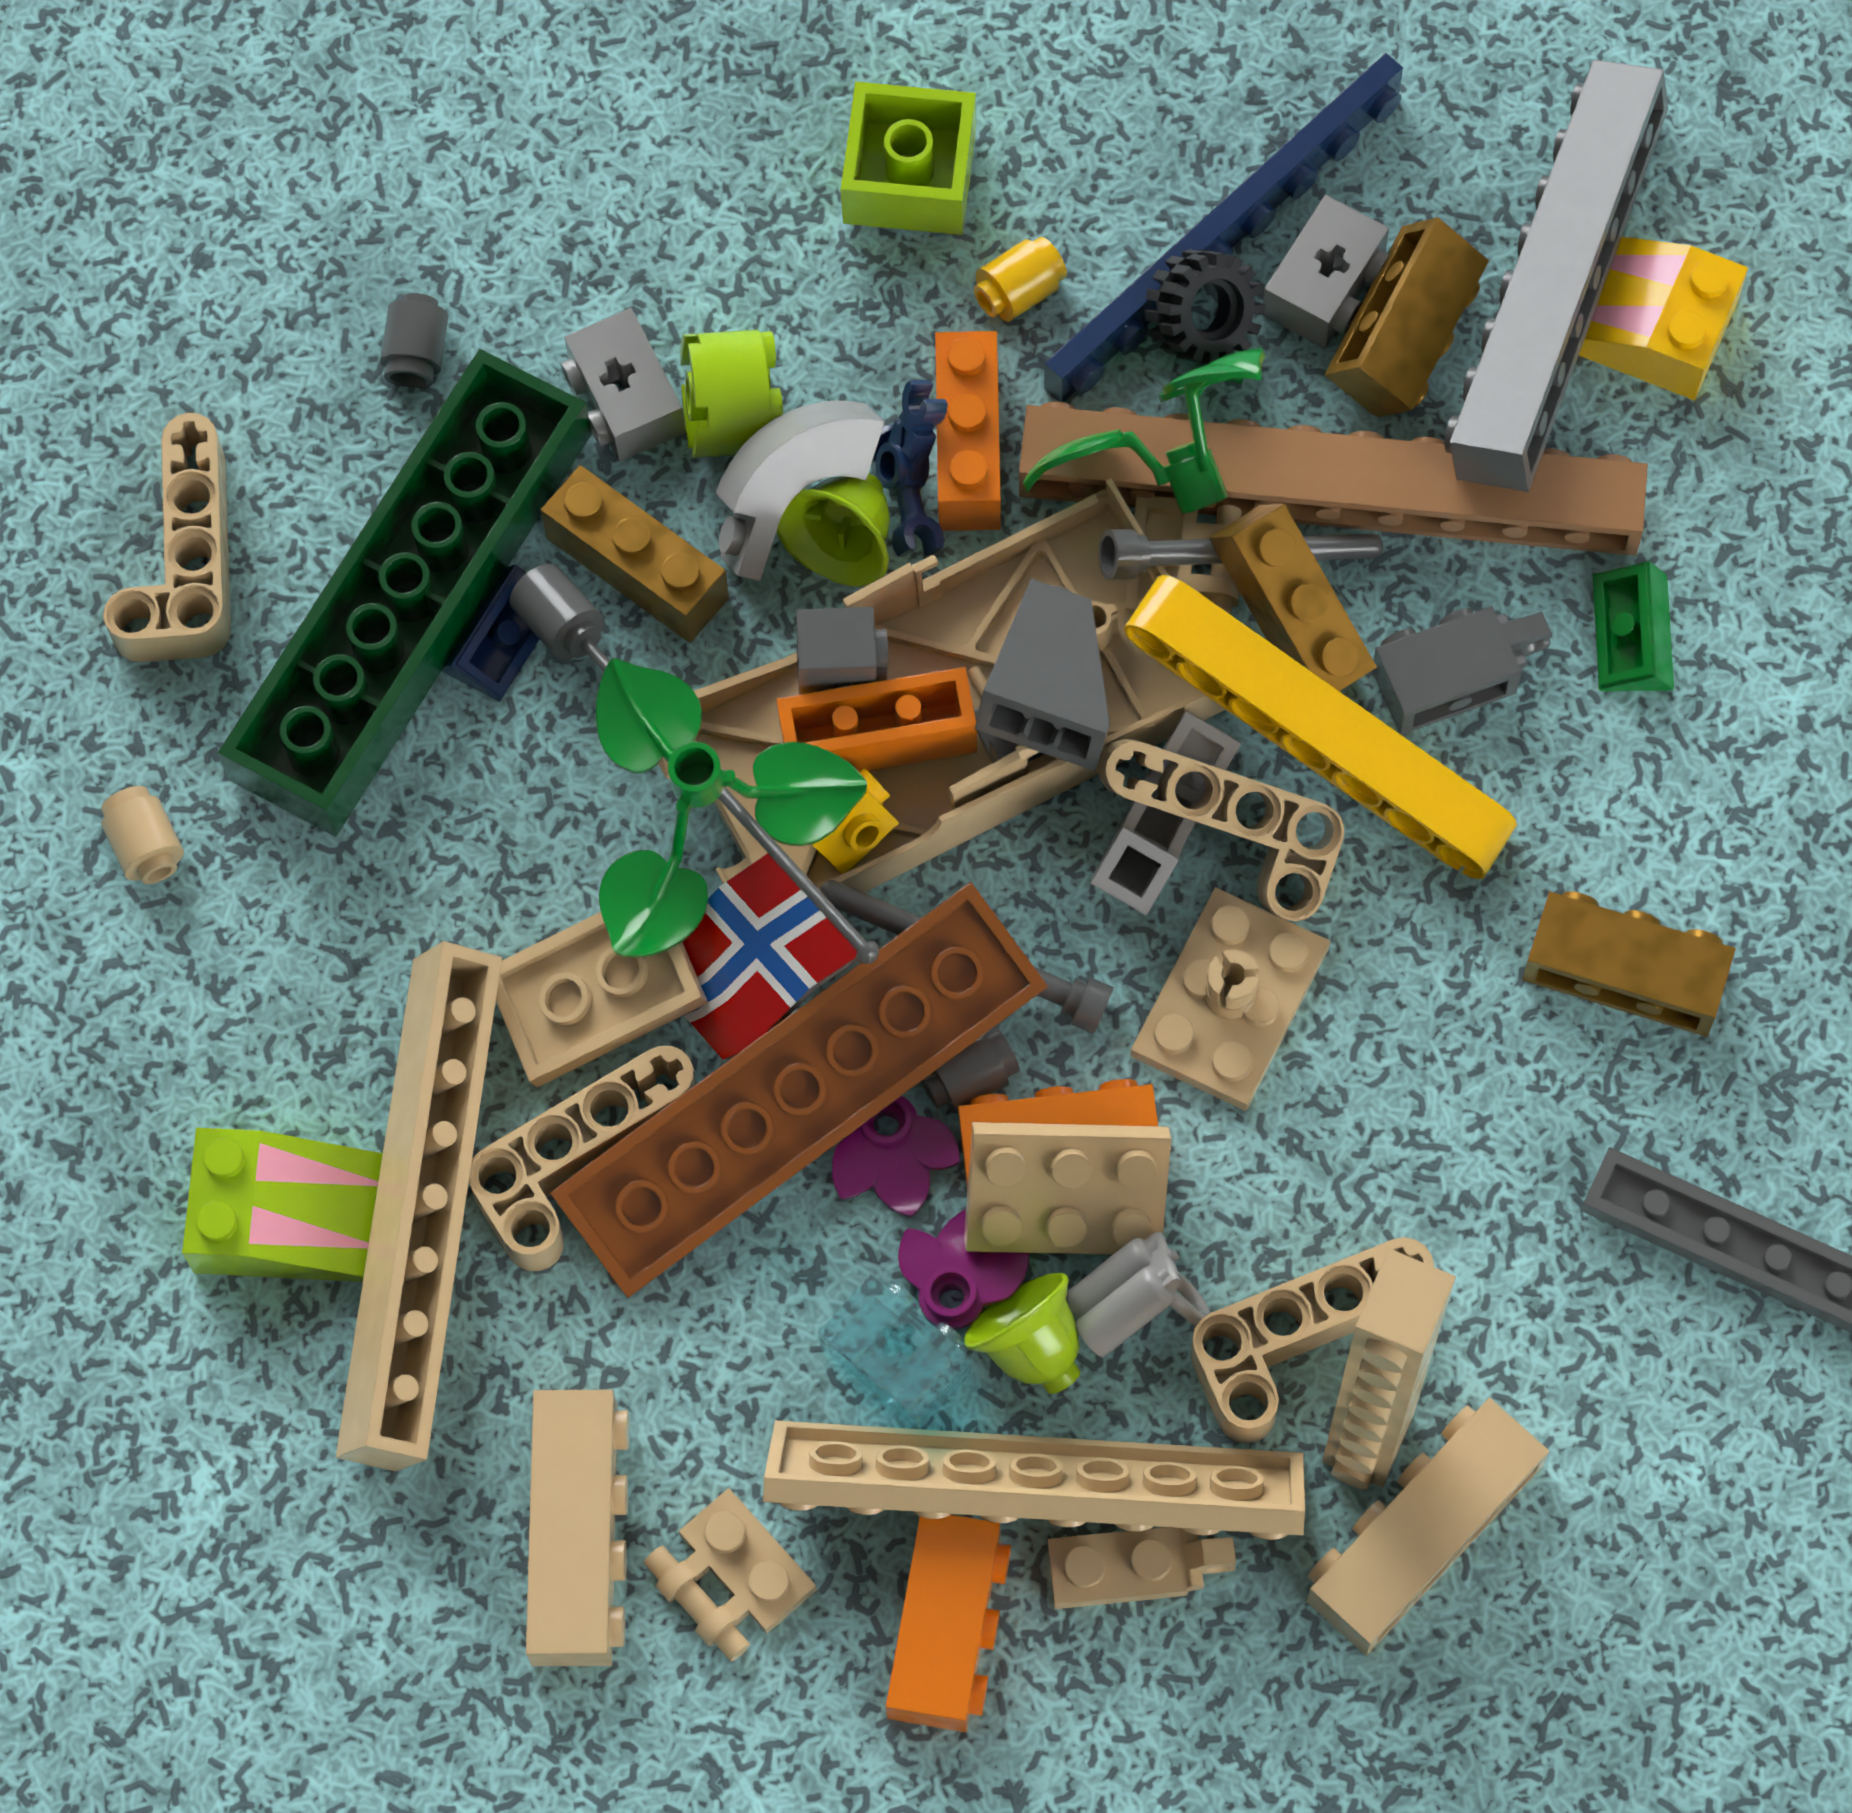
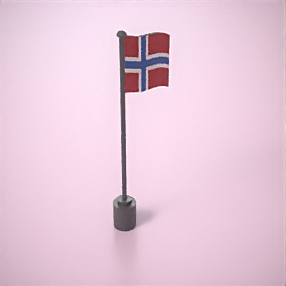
[510,564,879,1060]

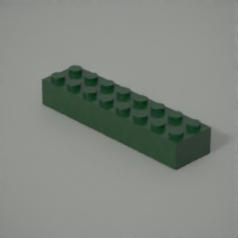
[218,348,592,837]

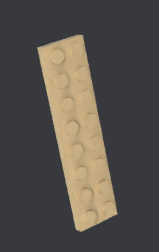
[763,1420,1305,1540]

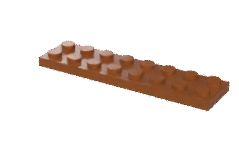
[550,882,1048,1298]

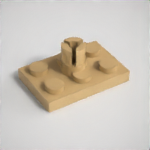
[1130,887,1330,1111]

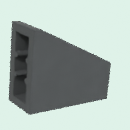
[975,578,1110,771]

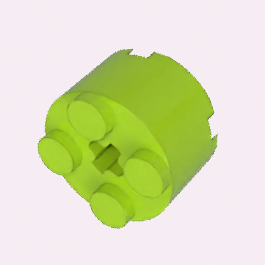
[680,329,783,458]

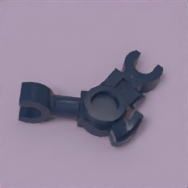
[872,380,948,557]

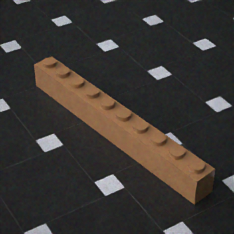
[1019,402,1648,556]

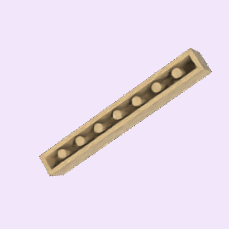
[335,941,502,1471]
[1322,1248,1456,1489]

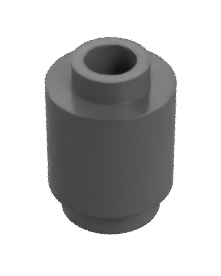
[380,293,449,388]
[921,1026,1020,1114]

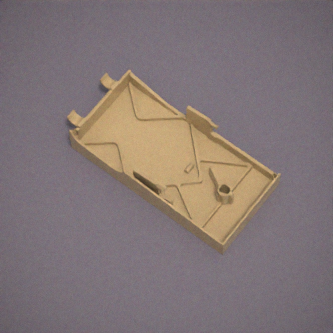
[658,478,1226,893]

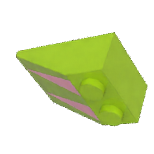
[182,1127,383,1282]

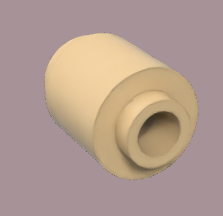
[101,786,184,884]

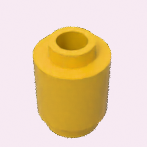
[973,237,1067,322]

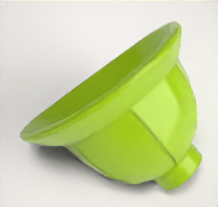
[776,473,890,587]
[964,1273,1080,1394]

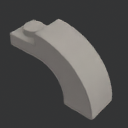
[716,401,885,581]
[1091,710,1241,916]

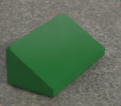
[1592,561,1674,691]

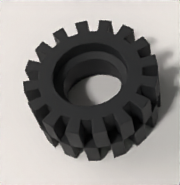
[1145,249,1265,364]

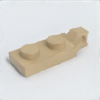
[1048,1527,1236,1609]

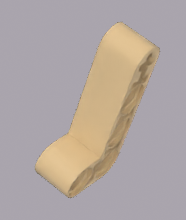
[103,413,231,662]
[1097,739,1345,921]
[469,1046,697,1271]
[1191,1237,1434,1444]

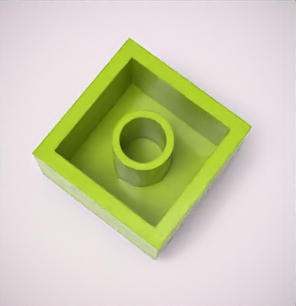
[840,81,976,235]

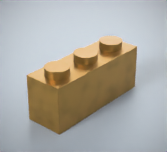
[1324,217,1489,417]
[540,465,729,643]
[1209,504,1377,691]
[1522,891,1736,1037]

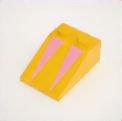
[1579,237,1749,400]

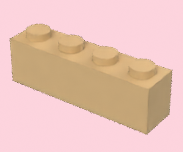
[526,1390,629,1666]
[1307,1397,1550,1656]

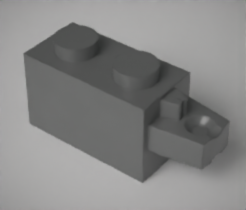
[1372,606,1552,735]

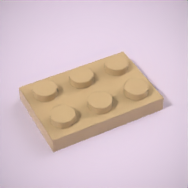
[496,912,708,1088]
[964,1122,1171,1254]

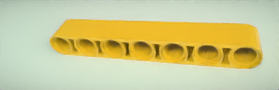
[1124,575,1517,880]

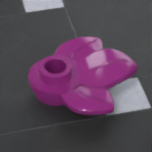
[832,1096,960,1217]
[898,1209,1029,1330]

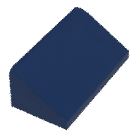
[441,564,540,702]

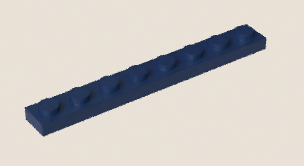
[1044,53,1403,402]

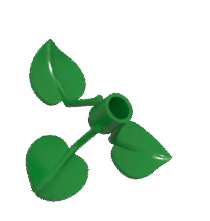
[1023,348,1266,514]
[596,658,867,957]

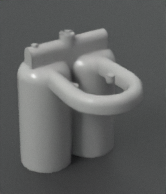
[1066,1232,1210,1357]

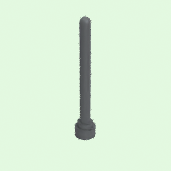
[1098,529,1383,580]
[819,880,1114,1034]

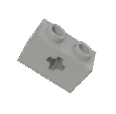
[1263,194,1389,348]
[560,308,686,462]

